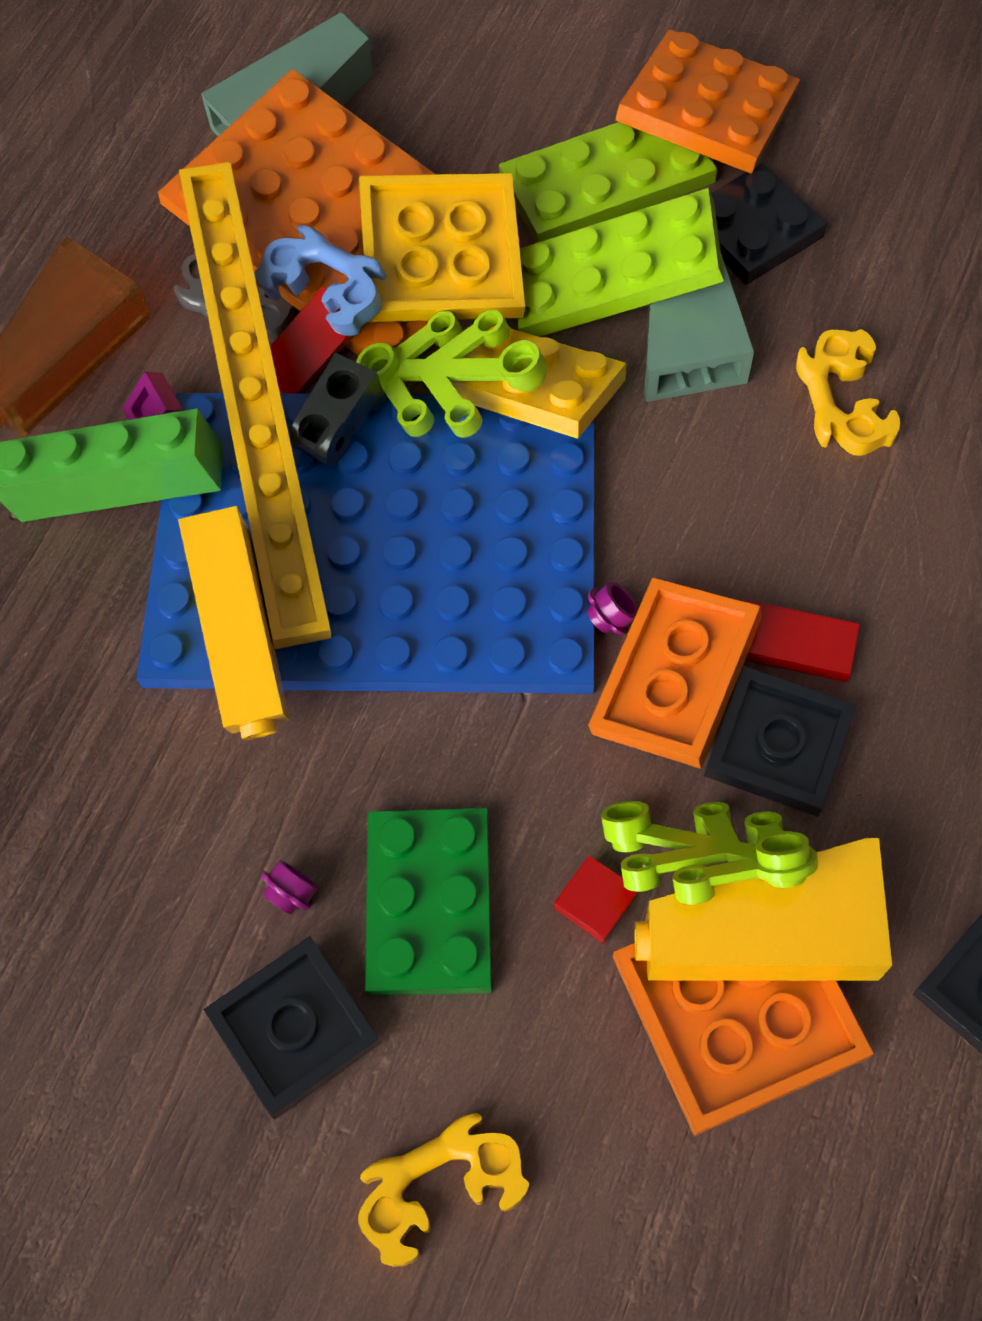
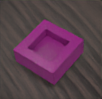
[122,371,184,420]

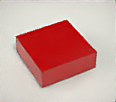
[553,855,639,944]

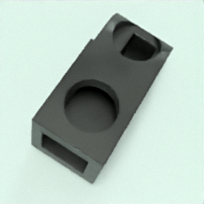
[290,353,386,466]

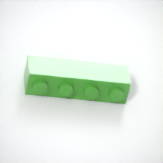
[0,408,224,522]

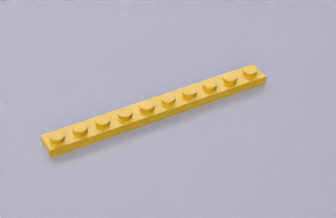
[179,162,331,649]

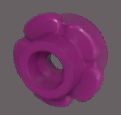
[587,582,638,635]
[261,860,319,915]

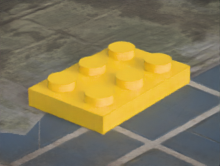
[450,326,626,439]

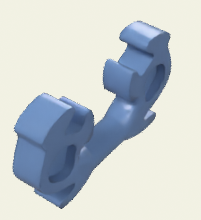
[254,225,387,336]

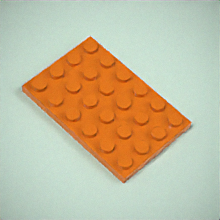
[158,69,520,356]

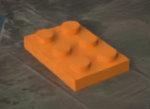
[588,577,762,769]

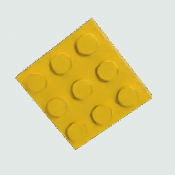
[359,173,525,322]

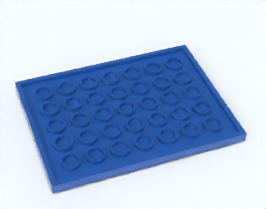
[136,393,594,694]

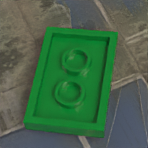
[365,808,492,996]

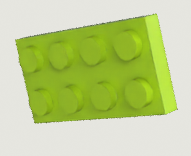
[499,122,717,243]
[518,188,724,337]

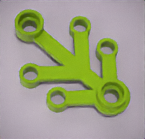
[356,309,547,438]
[601,801,818,905]

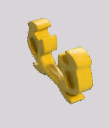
[796,329,900,456]
[358,1113,530,1267]

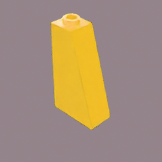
[178,506,289,740]
[634,838,892,981]

